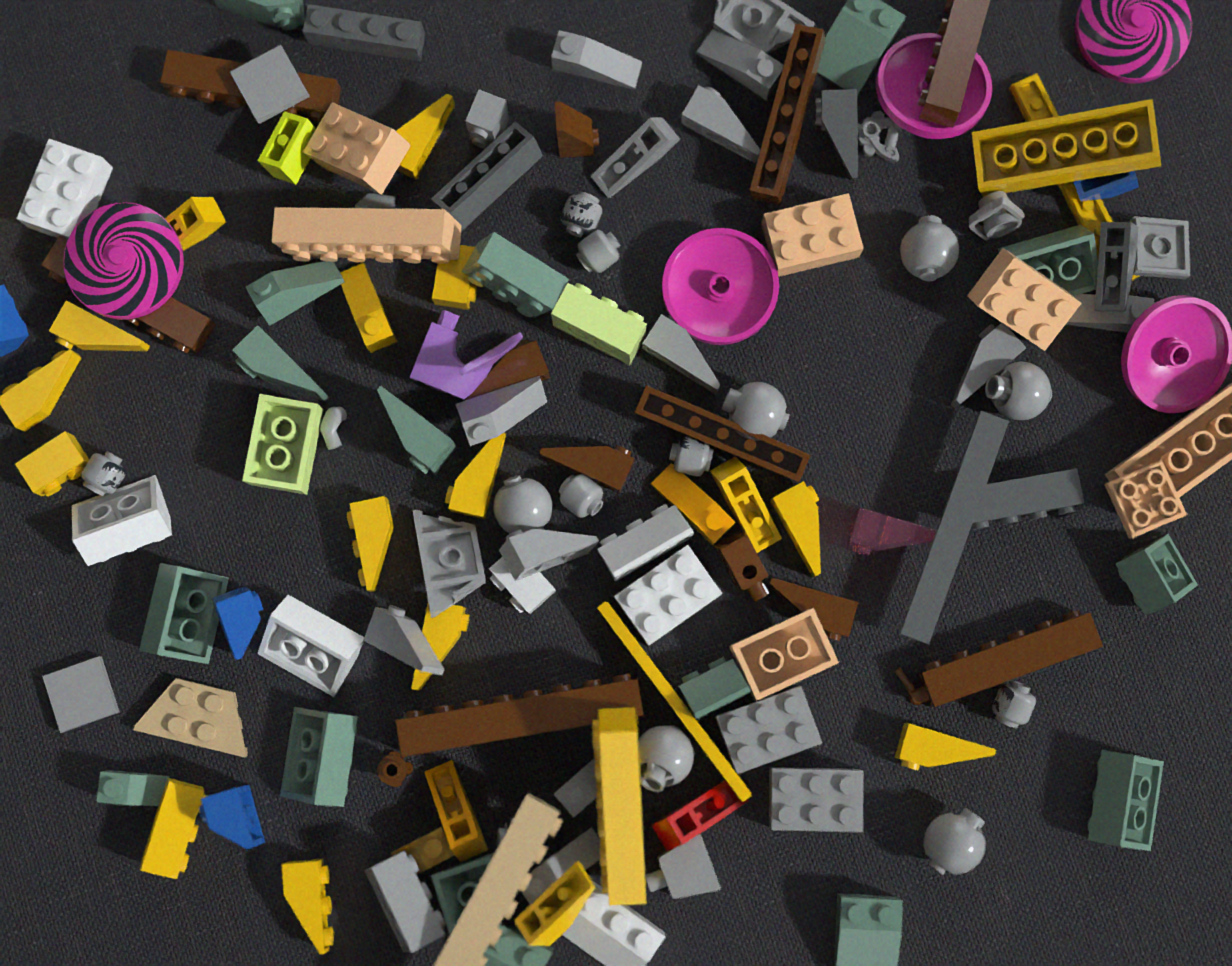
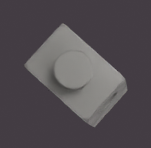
[645,834,721,899]

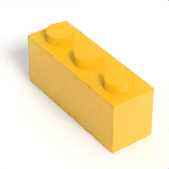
[140,778,208,879]

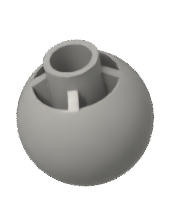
[900,215,959,281]
[985,362,1052,421]
[721,382,790,441]
[493,475,552,533]
[638,725,694,792]
[924,808,985,875]

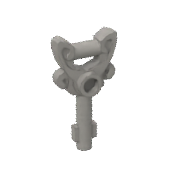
[815,111,904,163]

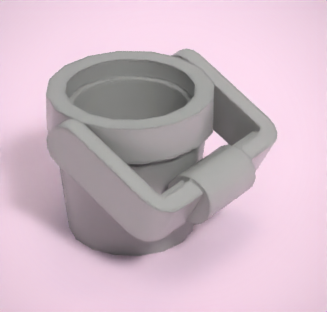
[969,191,1024,240]

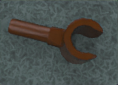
[895,668,929,705]

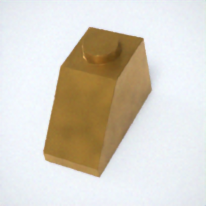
[391,826,455,874]

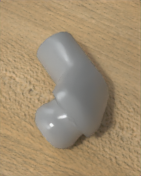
[354,193,395,209]
[320,407,347,450]

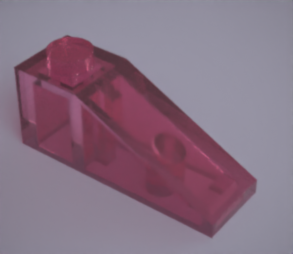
[847,508,936,555]

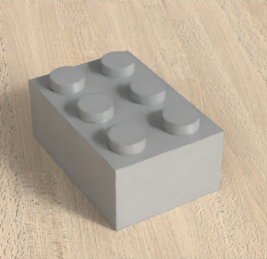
[715,686,822,774]
[769,767,863,832]

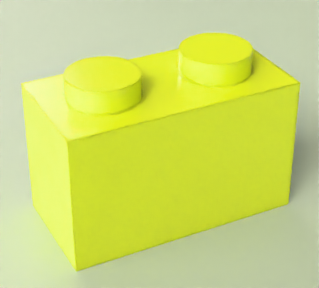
[258,111,316,185]

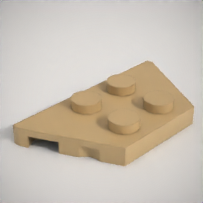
[134,678,248,757]

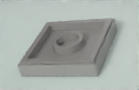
[230,45,310,124]
[1130,216,1190,279]
[42,656,120,733]

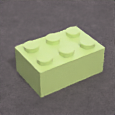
[551,283,647,366]
[242,394,324,495]

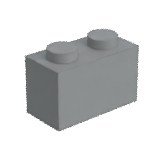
[465,90,509,149]

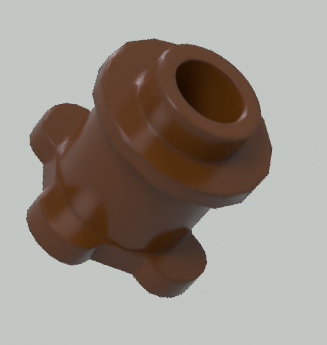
[377,751,413,787]

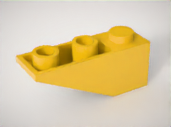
[0,349,81,432]
[347,496,394,592]
[282,858,334,954]

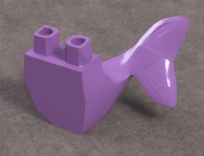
[409,310,523,399]

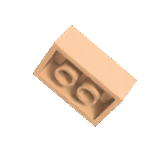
[303,102,411,195]
[761,193,864,277]
[967,248,1081,351]

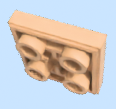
[1104,460,1187,539]

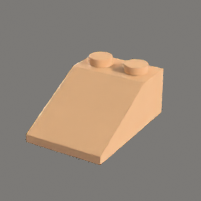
[729,608,839,701]

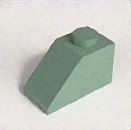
[96,770,169,806]

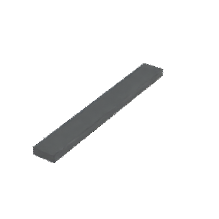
[899,411,1009,645]

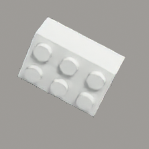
[17,139,113,240]
[614,545,722,646]

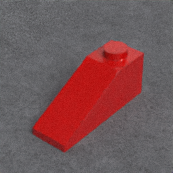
[652,780,749,851]

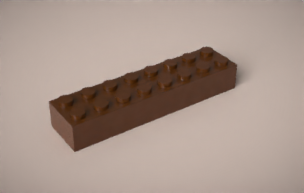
[396,674,643,757]

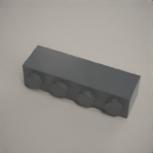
[303,4,425,61]
[431,121,543,231]
[971,468,1084,530]

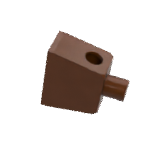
[713,532,769,601]

